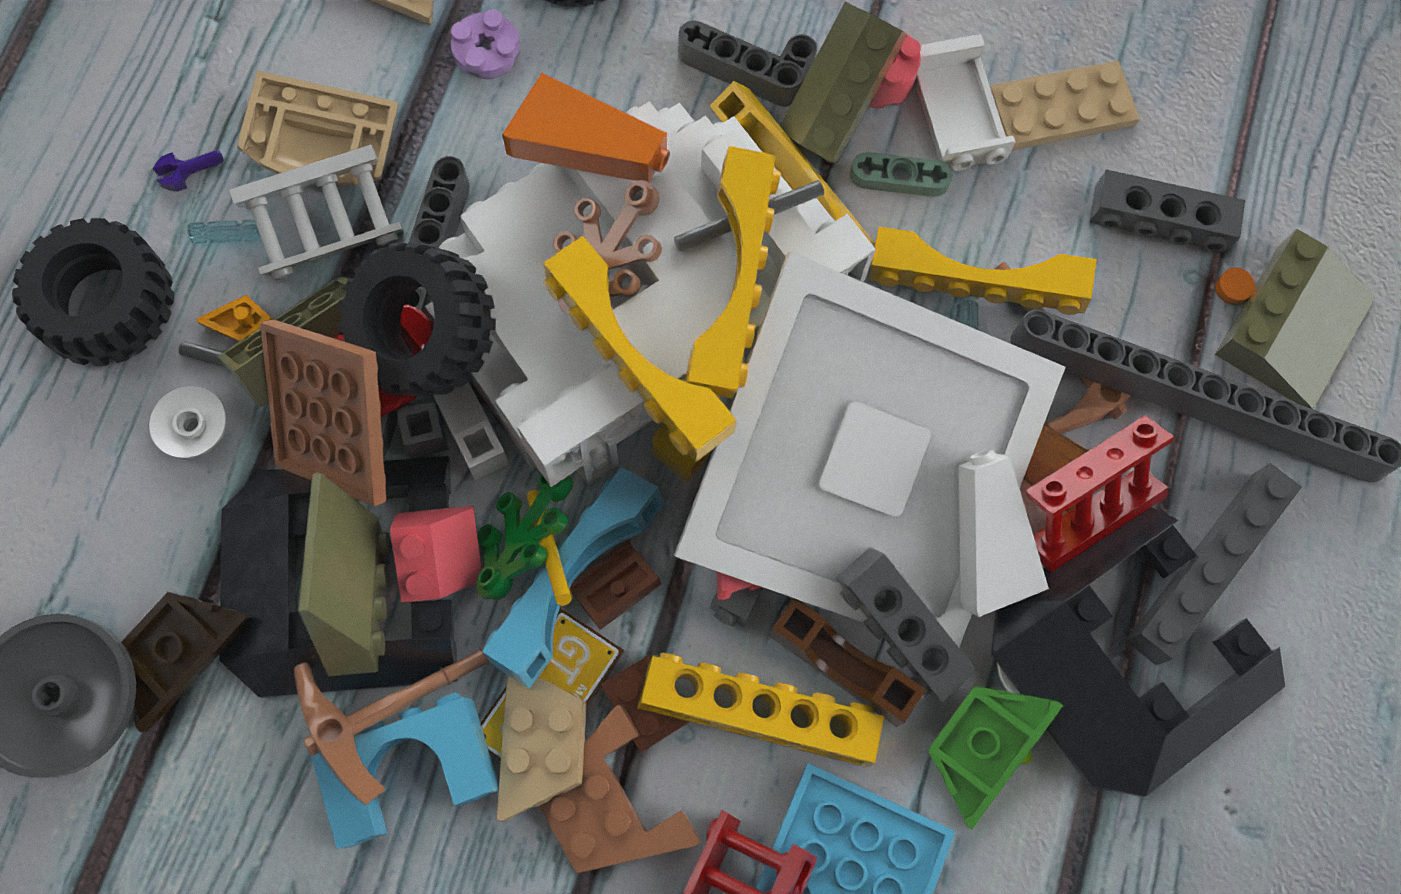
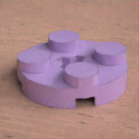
[451,9,520,79]

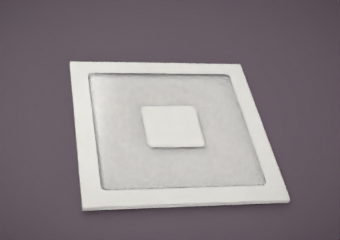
[674,252,1065,647]

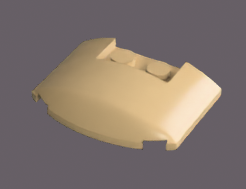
[237,70,399,186]

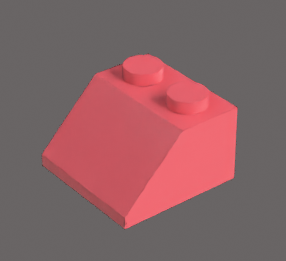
[390,505,482,603]

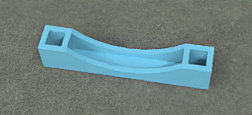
[482,467,664,689]

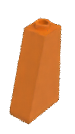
[502,73,670,183]

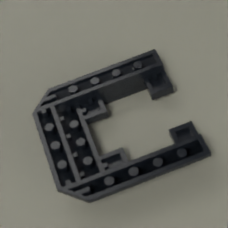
[219,456,458,698]
[991,507,1285,798]

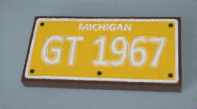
[481,608,624,761]

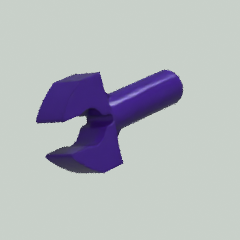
[153,150,224,192]

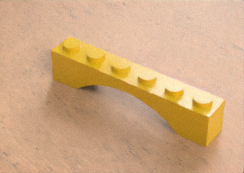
[709,81,875,246]
[685,146,780,398]
[870,226,1097,315]
[543,235,737,462]

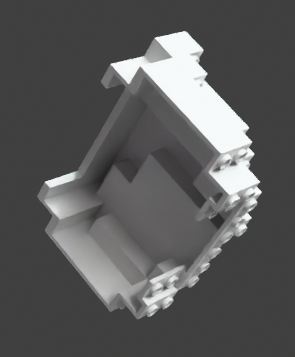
[425,101,876,487]

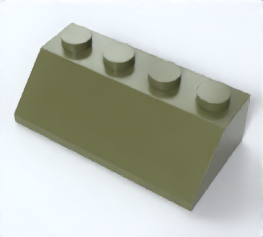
[780,2,907,163]
[217,276,348,407]

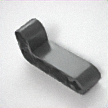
[678,20,817,107]

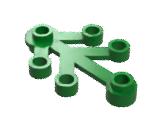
[476,474,573,600]

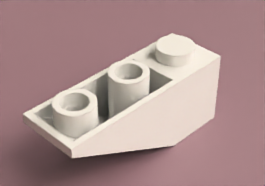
[434,382,509,481]

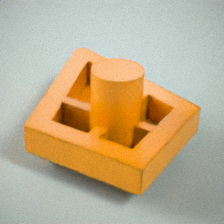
[196,295,273,342]

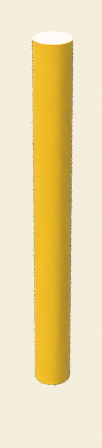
[526,489,572,606]

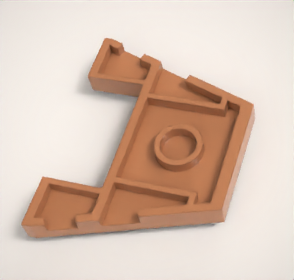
[539,704,702,873]

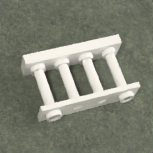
[229,145,403,280]

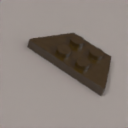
[121,592,252,733]

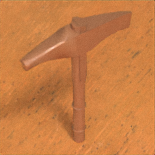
[995,262,1132,437]
[294,647,490,805]

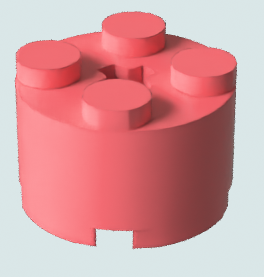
[869,31,921,109]

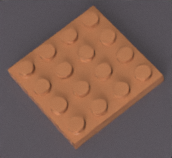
[260,319,386,506]

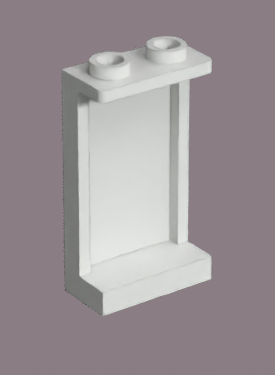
[915,34,1015,171]

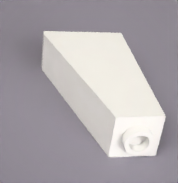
[958,450,1049,617]

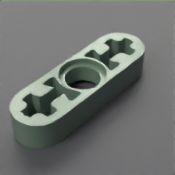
[850,152,953,197]

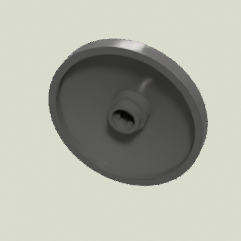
[0,614,136,778]

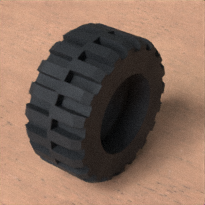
[12,218,174,366]
[338,242,496,396]

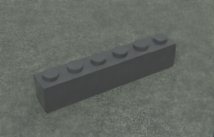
[1125,463,1302,665]

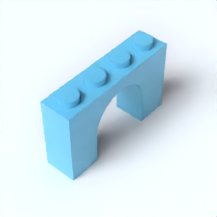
[311,693,499,849]

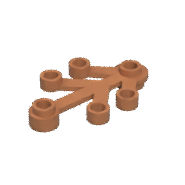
[553,180,662,316]

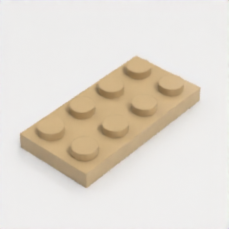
[990,60,1140,151]

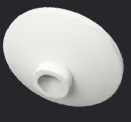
[149,386,227,459]

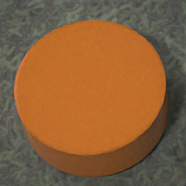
[1215,268,1255,305]

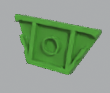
[928,685,1063,830]

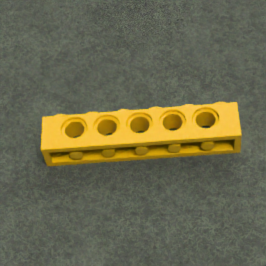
[638,653,884,767]

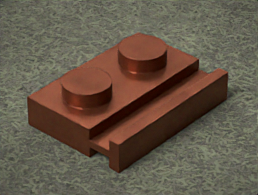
[569,540,662,630]
[600,655,689,753]

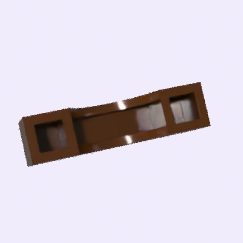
[768,598,926,727]

